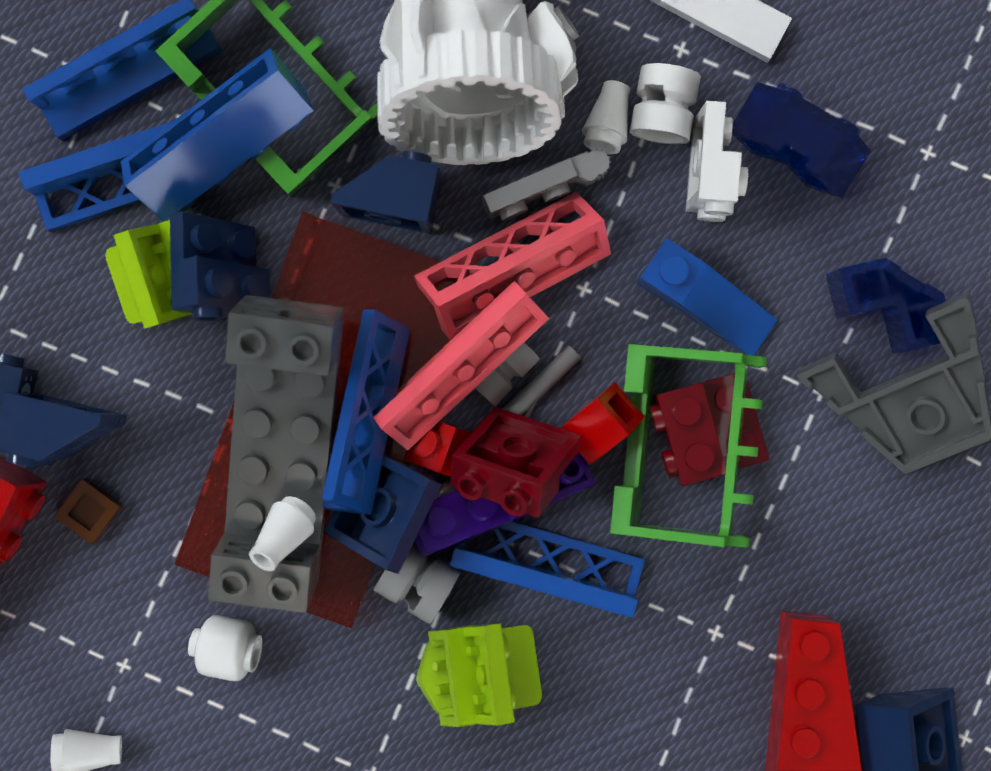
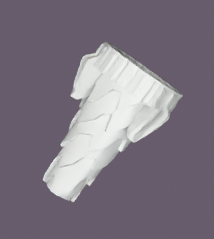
[377,0,578,165]

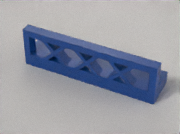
[22,0,223,141]
[18,121,173,232]
[322,309,410,515]
[450,521,645,618]

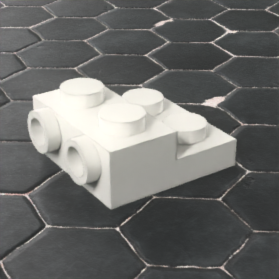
[686,101,748,222]

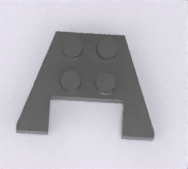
[797,291,991,474]

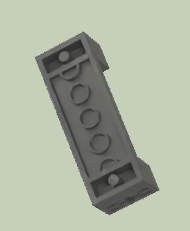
[208,295,345,613]

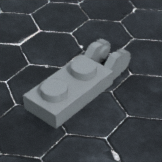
[482,148,611,221]

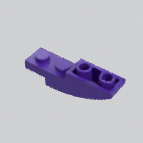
[415,453,596,558]

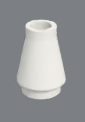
[582,80,630,154]
[249,496,316,571]
[50,729,122,771]

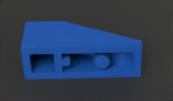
[635,238,777,356]

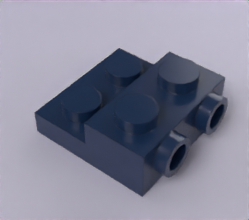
[170,211,271,322]
[323,454,441,574]

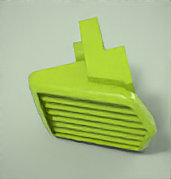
[105,213,201,329]
[416,623,542,727]

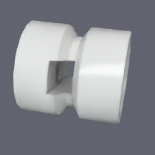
[629,63,701,144]

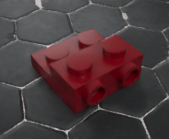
[649,373,770,486]
[450,407,581,518]

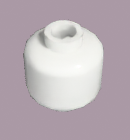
[188,615,262,682]

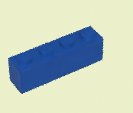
[121,48,314,222]

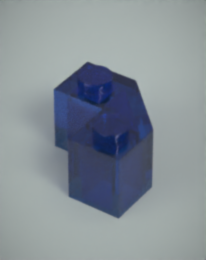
[732,82,871,198]
[826,258,946,353]

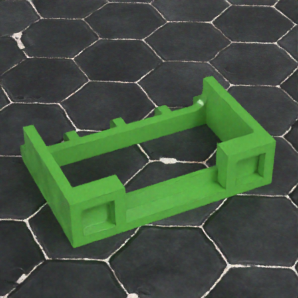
[155,0,378,197]
[610,344,767,547]

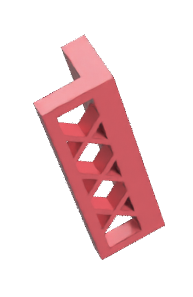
[414,192,611,340]
[373,281,549,450]

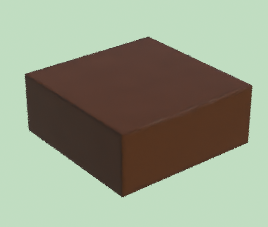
[54,478,124,544]

